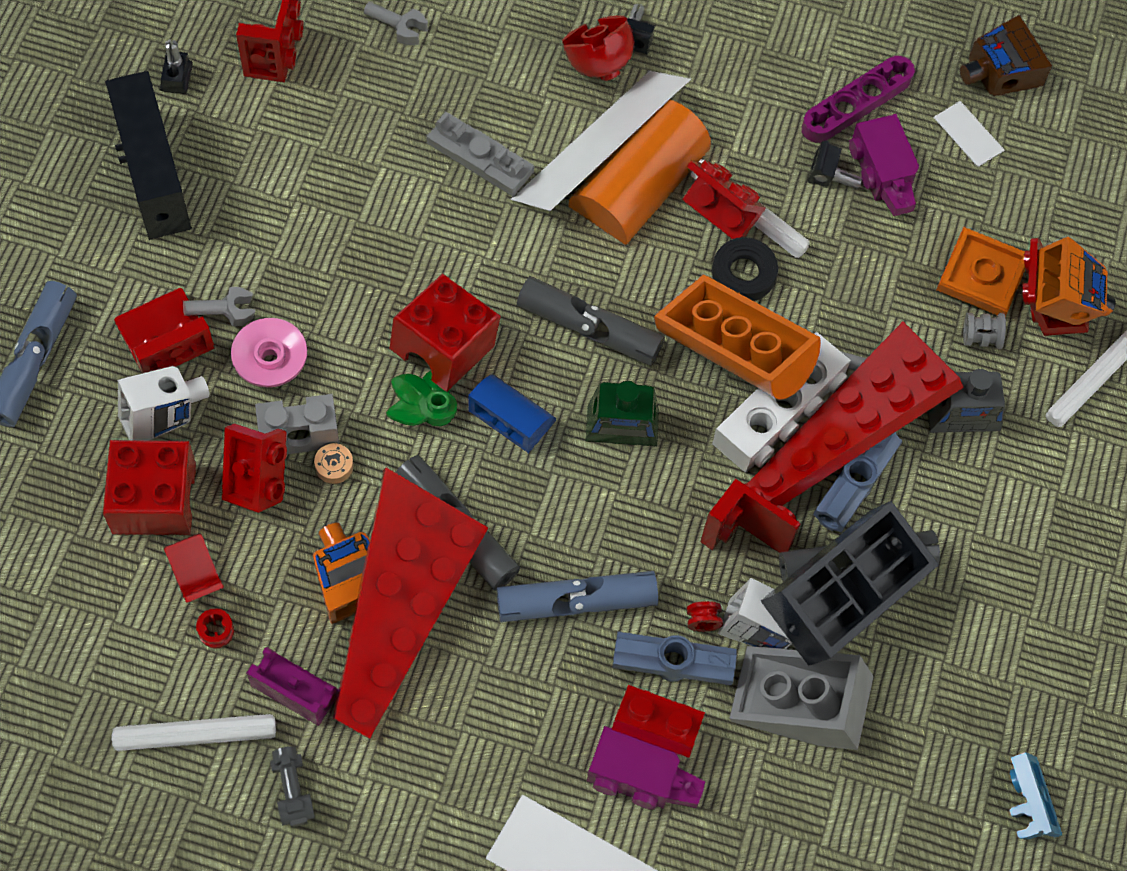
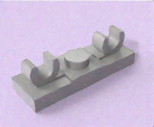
[426,112,534,196]

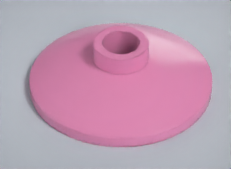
[231,318,307,388]

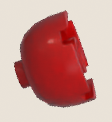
[562,15,634,81]

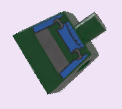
[585,381,659,447]

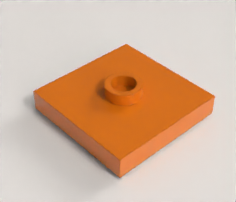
[936,227,1025,316]

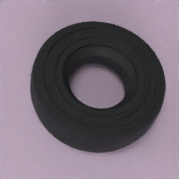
[712,237,778,301]

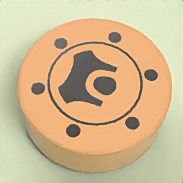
[314,443,354,484]

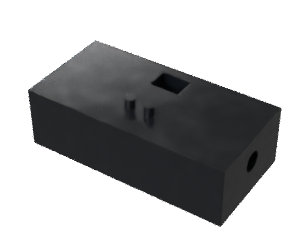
[105,70,192,240]
[761,501,939,666]

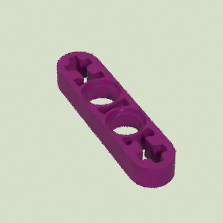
[801,56,915,143]

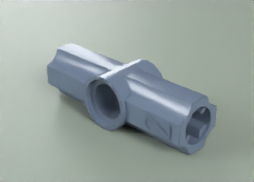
[813,432,902,533]
[612,632,737,686]

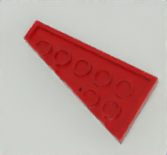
[748,321,964,506]
[333,467,488,739]

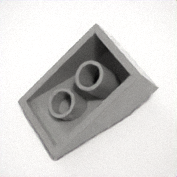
[729,646,874,750]

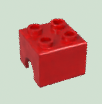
[389,273,501,392]
[103,440,196,535]

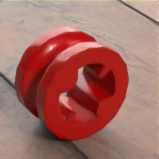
[686,601,723,632]
[196,608,234,649]

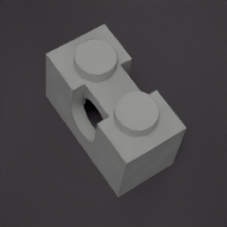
[255,394,339,454]

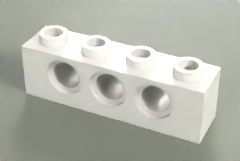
[712,332,851,473]

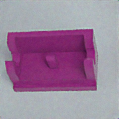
[246,647,339,726]

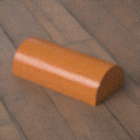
[568,100,711,245]
[654,274,821,400]

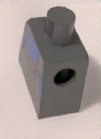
[927,369,1005,433]

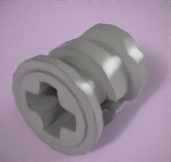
[963,313,1006,350]

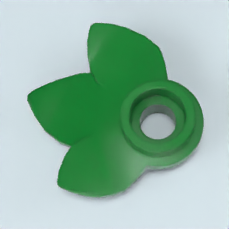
[386,371,457,426]

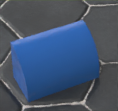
[468,375,556,454]

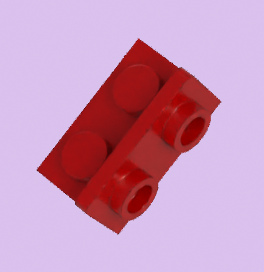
[222,424,287,513]

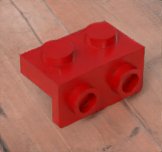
[612,684,705,758]

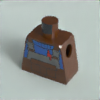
[960,15,1052,96]

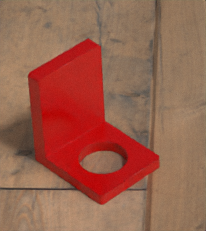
[164,533,224,603]

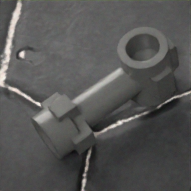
[270,746,315,828]

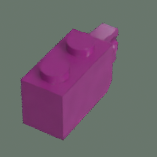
[849,114,919,216]
[587,725,705,810]

